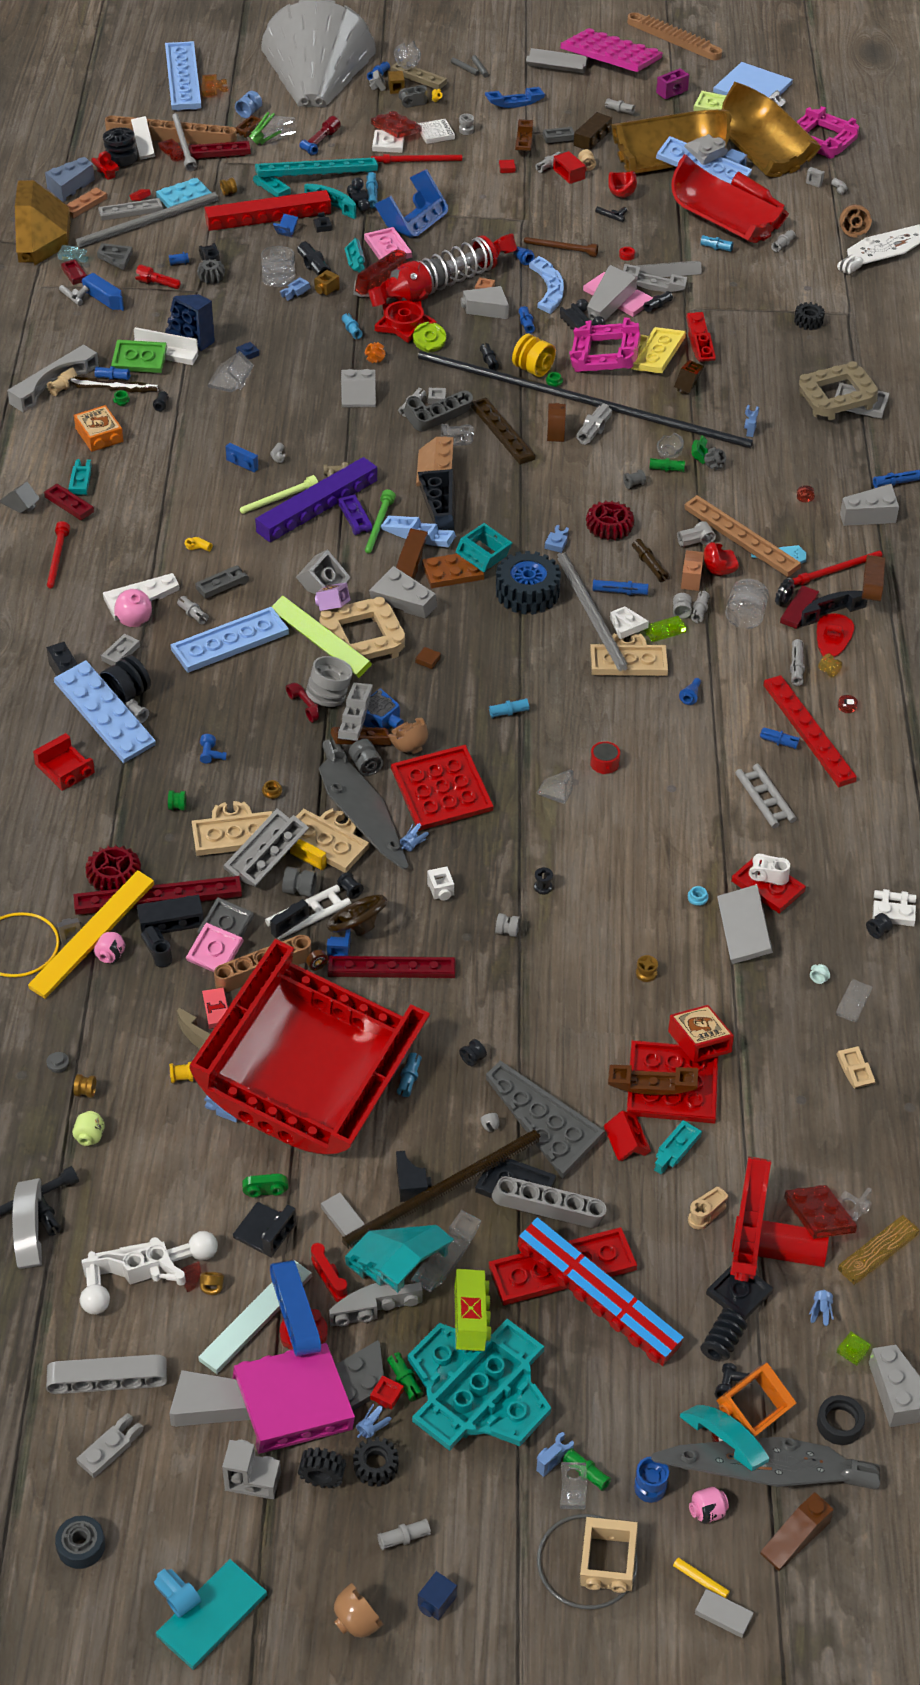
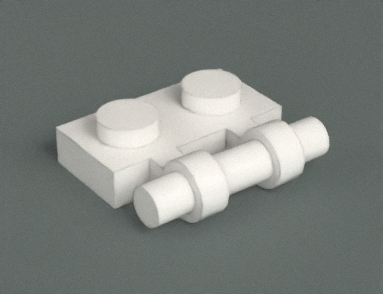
[872,889,916,926]

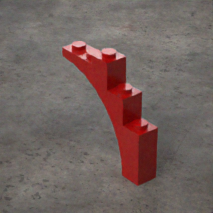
[730,1156,771,1282]

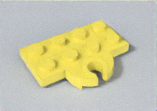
[631,327,686,373]

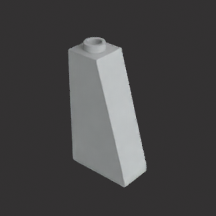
[587,265,637,321]
[169,1370,250,1427]

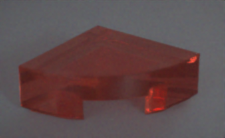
[181,1261,201,1293]

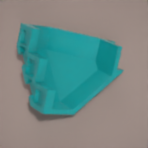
[345,1225,454,1293]

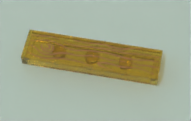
[837,1215,920,1285]

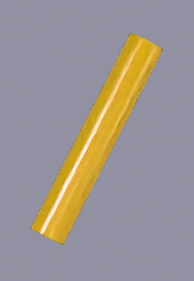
[673,1557,730,1598]

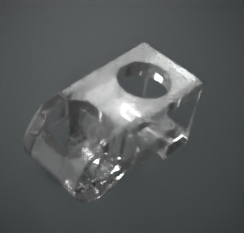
[441,424,474,446]

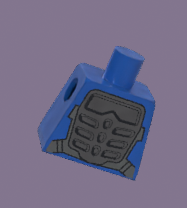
[363,689,404,729]

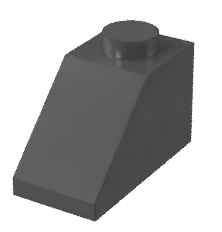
[0,482,40,513]

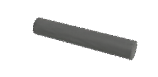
[471,55,489,78]
[451,57,479,76]

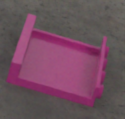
[232,1343,355,1454]

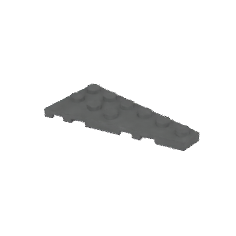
[486,1061,605,1179]

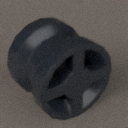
[866,913,893,939]
[459,1039,487,1067]

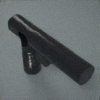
[595,206,627,222]

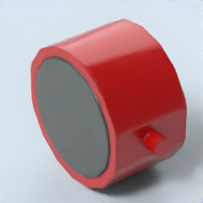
[590,742,620,774]

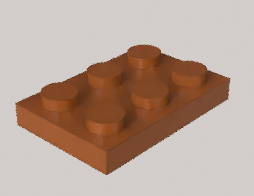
[422,554,484,589]

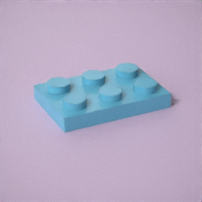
[156,178,212,208]

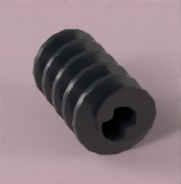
[700,1308,748,1361]

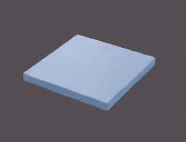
[713,62,793,97]

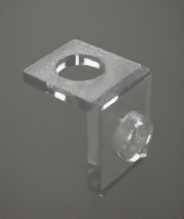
[833,1187,872,1222]
[560,1462,588,1510]

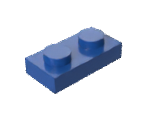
[225,443,258,473]

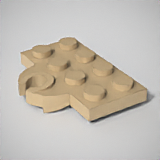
[590,633,668,676]
[192,801,272,856]
[296,808,369,873]

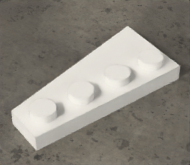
[103,573,179,621]

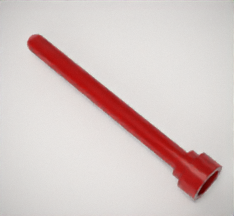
[47,521,70,588]

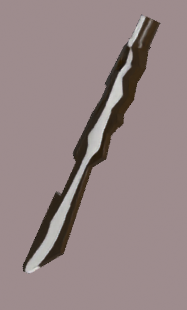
[70,377,158,392]

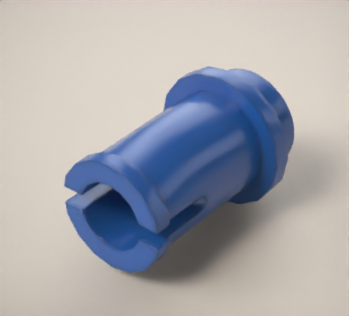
[299,139,318,155]
[169,252,189,265]

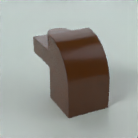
[547,403,566,442]

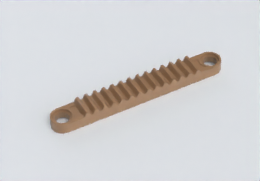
[627,13,722,60]

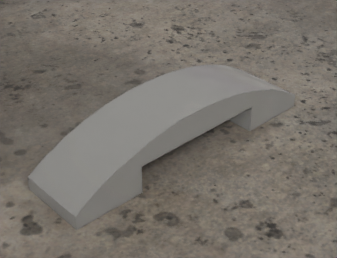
[623,264,687,292]
[13,1178,42,1269]

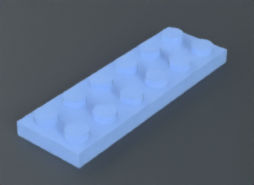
[656,136,752,184]
[170,607,289,673]
[54,660,156,764]

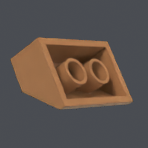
[416,436,454,486]

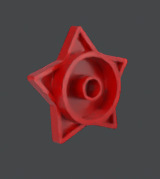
[374,301,436,343]

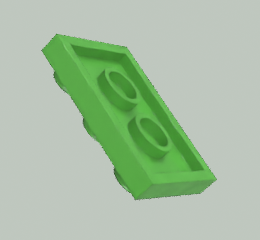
[111,340,167,373]

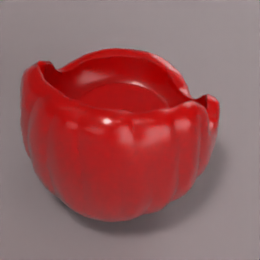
[704,542,739,575]

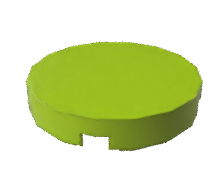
[413,322,446,352]

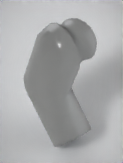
[831,178,848,195]
[270,443,285,463]

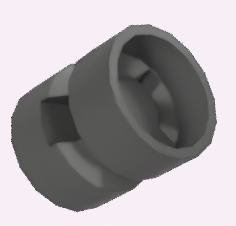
[349,739,383,776]
[282,866,317,897]

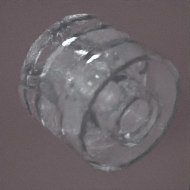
[261,246,295,287]

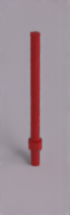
[371,154,462,164]
[793,550,882,585]

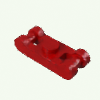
[311,1243,348,1302]

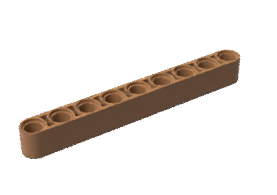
[105,116,237,144]

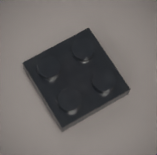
[706,1266,773,1320]

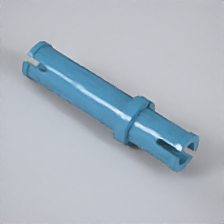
[366,172,378,208]

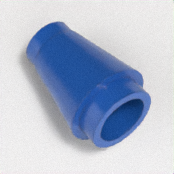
[513,246,535,265]

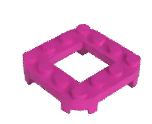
[797,106,859,159]
[569,318,641,372]

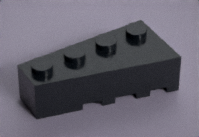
[418,469,455,531]

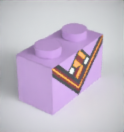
[315,582,350,611]

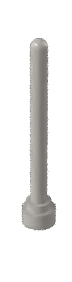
[172,113,197,171]

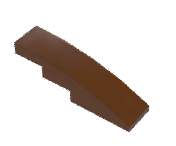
[396,528,428,579]

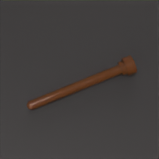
[524,237,598,257]

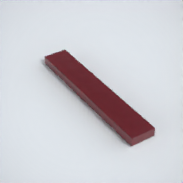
[328,956,455,978]

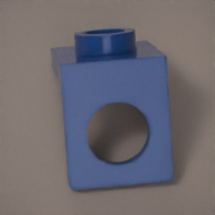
[273,214,298,237]

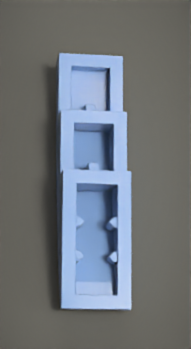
[381,516,456,547]

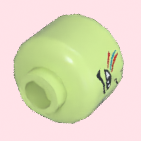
[72,1111,105,1146]

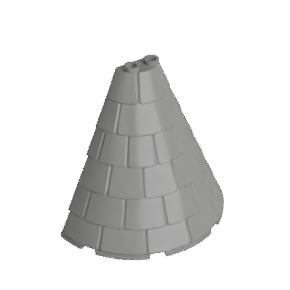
[261,0,376,107]

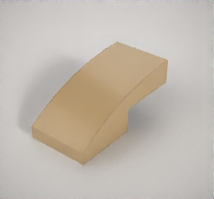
[836,1046,875,1089]

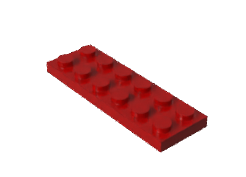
[489,1227,637,1306]

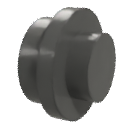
[46,1052,69,1073]

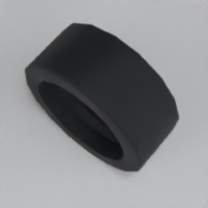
[817,1395,865,1446]

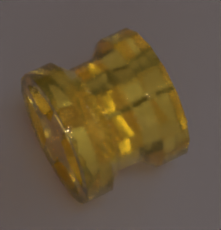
[818,653,842,677]

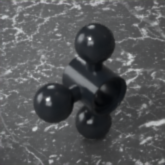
[347,177,370,211]

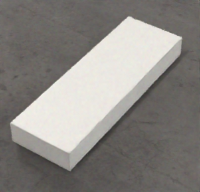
[131,116,155,160]

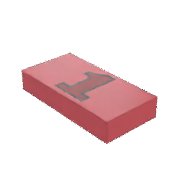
[202,988,228,1029]

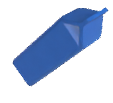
[82,273,124,311]

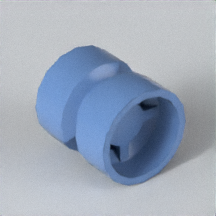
[235,91,262,118]

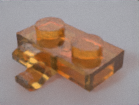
[202,74,228,97]

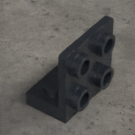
[233,1202,296,1258]

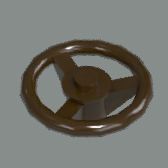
[327,895,387,936]

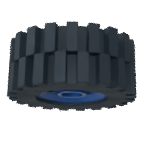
[496,551,561,615]

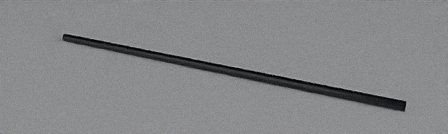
[418,350,753,449]

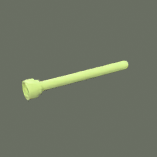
[240,475,318,514]

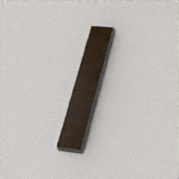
[471,397,535,465]

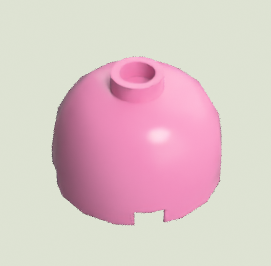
[114,589,152,627]

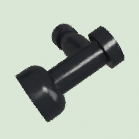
[714,1363,752,1400]

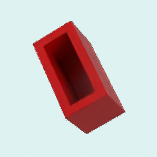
[553,151,586,184]

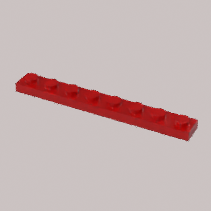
[763,675,857,788]

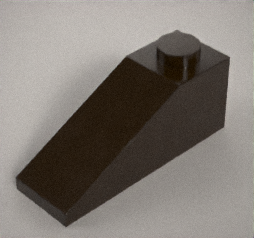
[674,360,704,394]

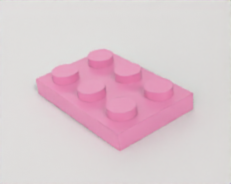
[364,227,412,265]

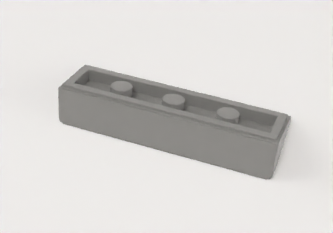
[636,261,702,277]

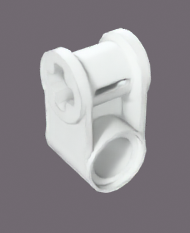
[749,854,790,885]

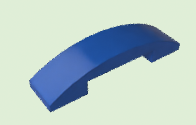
[485,87,545,108]

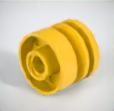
[512,333,556,377]

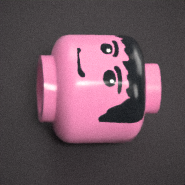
[94,932,125,963]
[689,1487,729,1524]

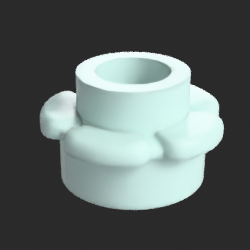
[810,964,830,984]

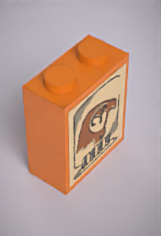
[74,405,124,452]

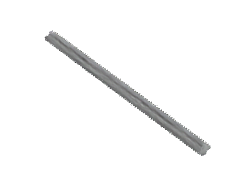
[76,192,219,248]
[557,552,627,671]

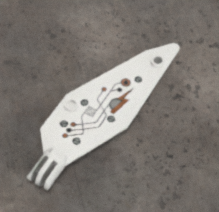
[837,224,920,274]

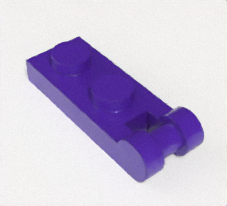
[338,495,372,535]

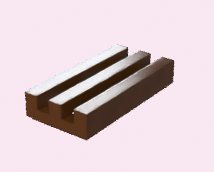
[235,115,262,138]

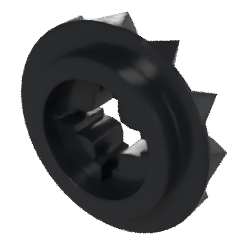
[775,578,795,606]

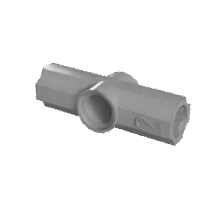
[576,404,612,445]

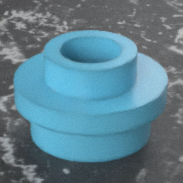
[688,886,708,905]

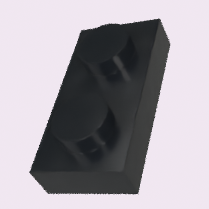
[270,899,309,938]

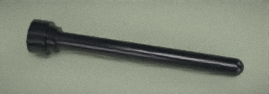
[0,1166,79,1216]

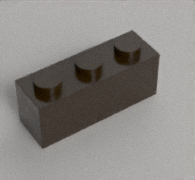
[573,112,612,150]

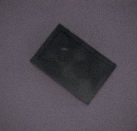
[475,1157,556,1216]

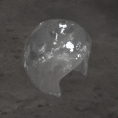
[393,41,421,69]

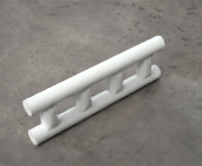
[265,885,351,940]

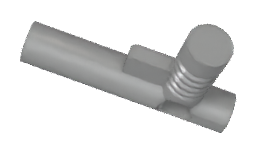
[59,285,89,306]

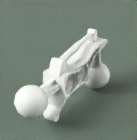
[80,1231,218,1315]

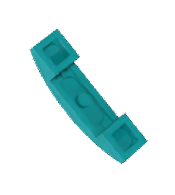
[304,184,356,219]
[680,1405,769,1471]

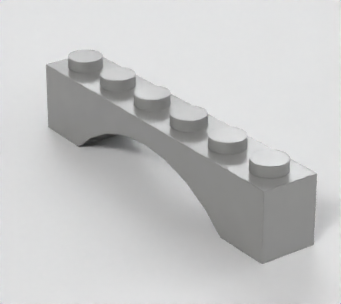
[7,344,99,412]

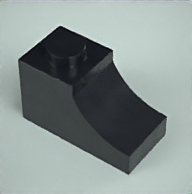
[396,1151,432,1202]

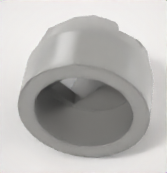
[480,1113,499,1132]

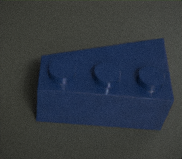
[165,294,215,351]

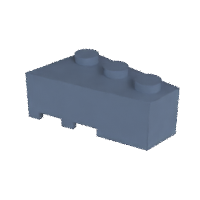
[45,157,95,202]

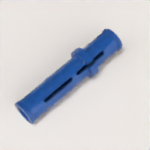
[873,470,920,488]
[593,579,649,595]

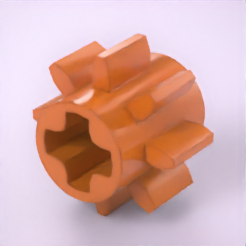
[365,342,386,363]

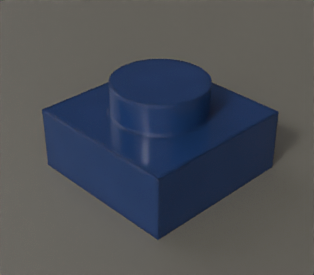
[236,342,259,361]

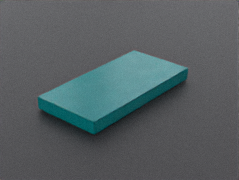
[156,1559,267,1670]

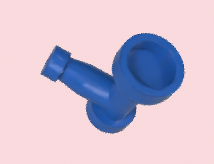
[200,734,227,763]

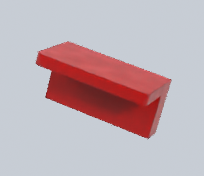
[604,1110,651,1161]

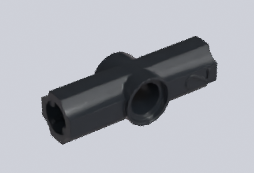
[297,241,331,276]

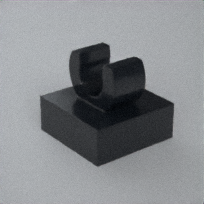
[313,212,332,233]

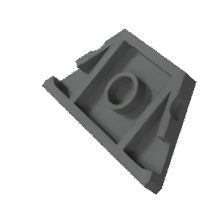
[335,1340,384,1411]

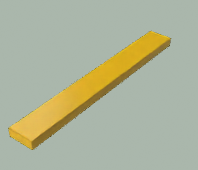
[28,870,154,999]

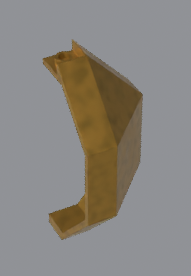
[15,180,71,266]

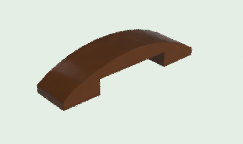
[515,119,533,151]
[608,1065,698,1095]

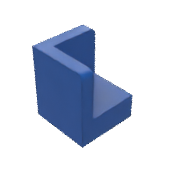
[327,929,351,956]

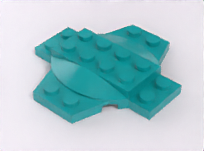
[408,1319,551,1451]

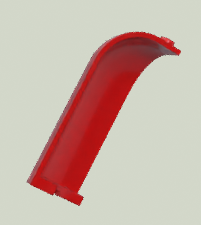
[672,154,789,243]

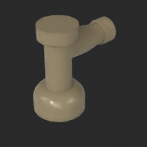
[324,462,348,477]

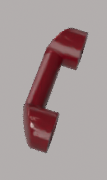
[286,683,319,723]

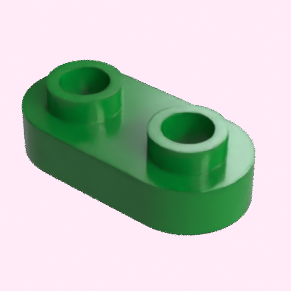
[242,1174,288,1198]

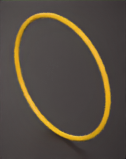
[0,912,60,977]

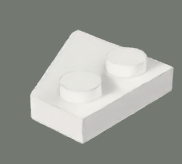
[610,606,649,639]

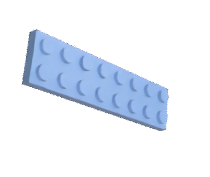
[165,41,201,111]

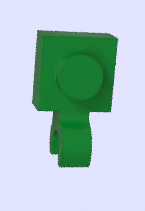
[691,435,709,464]

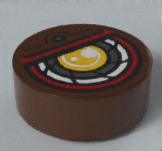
[306,950,328,971]

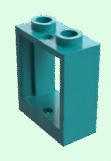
[455,523,513,572]

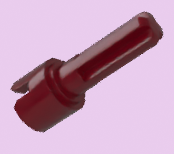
[308,116,341,145]

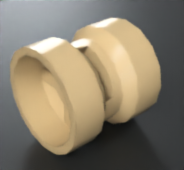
[578,149,596,171]

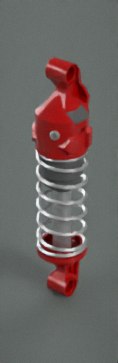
[368,233,517,307]

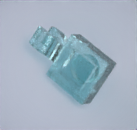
[58,245,88,263]

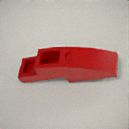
[686,312,716,362]

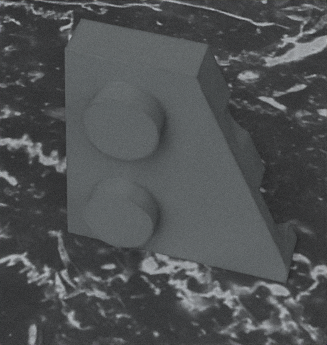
[97,243,133,270]

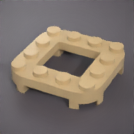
[319,597,405,659]

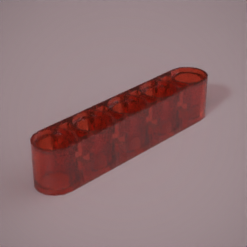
[355,250,407,295]

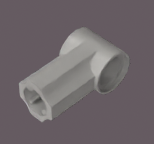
[677,521,716,547]

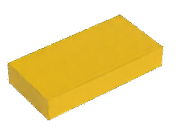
[290,839,327,871]

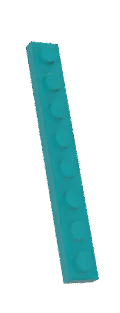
[255,158,378,178]

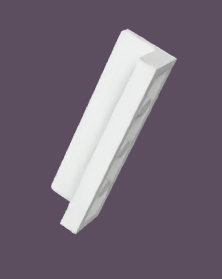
[134,327,199,365]

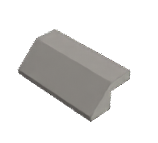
[526,48,589,73]
[223,809,309,886]

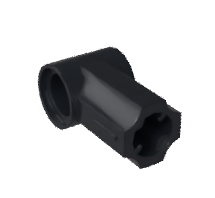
[141,926,173,967]

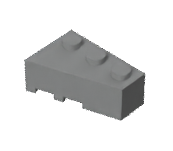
[840,484,899,526]
[369,566,437,618]
[869,1345,920,1427]

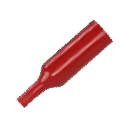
[731,171,785,208]

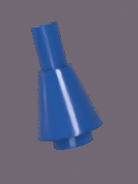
[679,678,701,705]

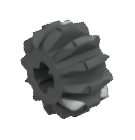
[197,259,225,284]

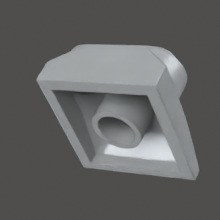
[684,134,728,165]

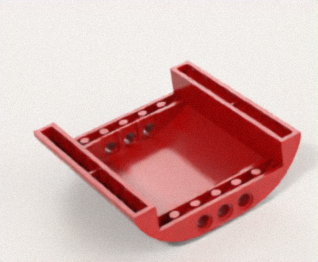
[189,939,430,1154]

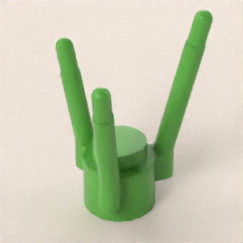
[249,112,281,145]

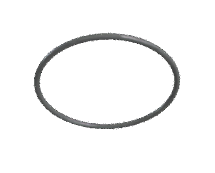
[537,1514,638,1609]

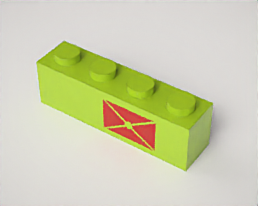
[454,1269,491,1351]

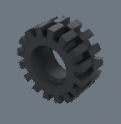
[794,302,825,330]
[353,1436,398,1487]
[298,1447,346,1488]

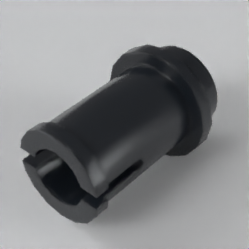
[153,391,169,411]

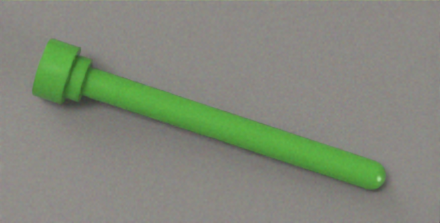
[365,490,396,554]

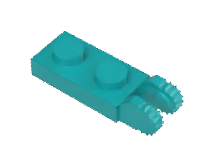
[253,175,291,197]
[68,459,92,495]

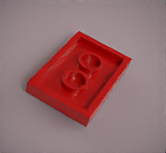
[731,858,806,914]

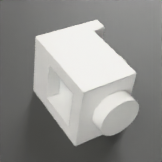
[427,867,454,901]

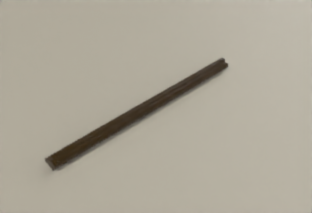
[342,1129,541,1249]

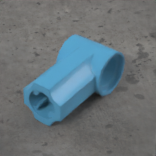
[154,1569,201,1618]

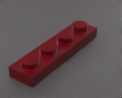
[189,141,251,159]

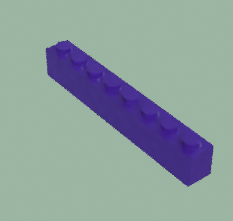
[255,457,378,542]

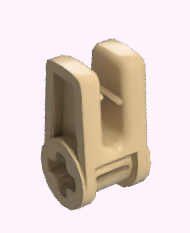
[688,1187,728,1230]

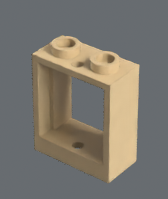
[580,1517,638,1593]

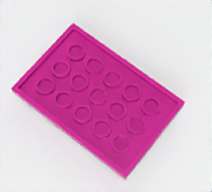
[560,28,663,72]

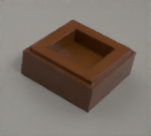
[415,647,441,669]

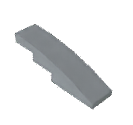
[338,682,373,741]

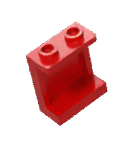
[33,733,95,791]

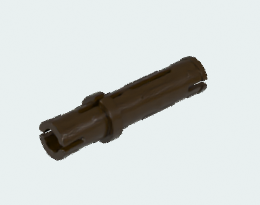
[632,539,669,582]

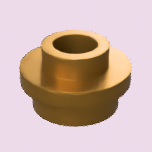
[262,780,282,799]

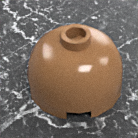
[839,204,872,237]
[388,718,428,754]
[334,1583,384,1638]

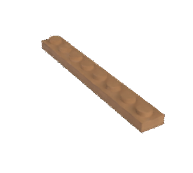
[684,495,801,577]

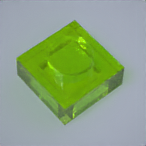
[836,1332,871,1366]

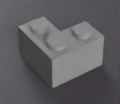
[222,1440,281,1499]

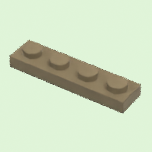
[391,61,447,90]

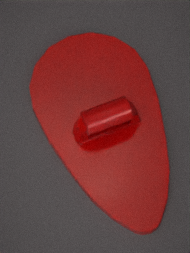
[816,613,854,660]

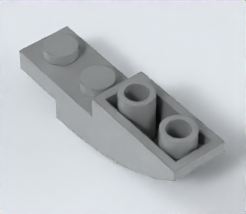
[329,1282,422,1327]

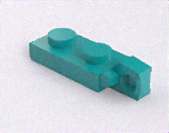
[344,238,366,275]
[654,1120,702,1175]

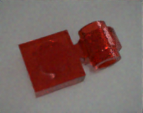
[159,139,185,161]

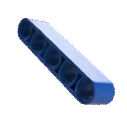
[270,1260,321,1357]

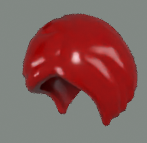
[608,171,637,198]

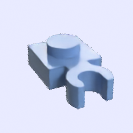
[280,277,311,301]
[545,525,569,553]

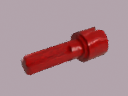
[135,264,181,289]

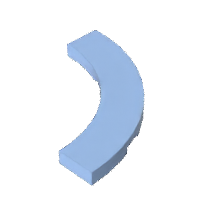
[529,256,564,314]

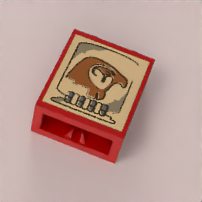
[668,1005,734,1063]

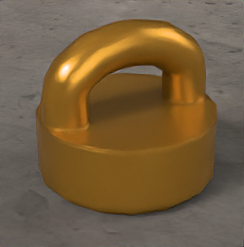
[200,1272,224,1295]

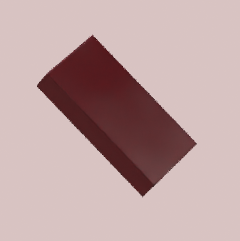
[61,259,87,285]

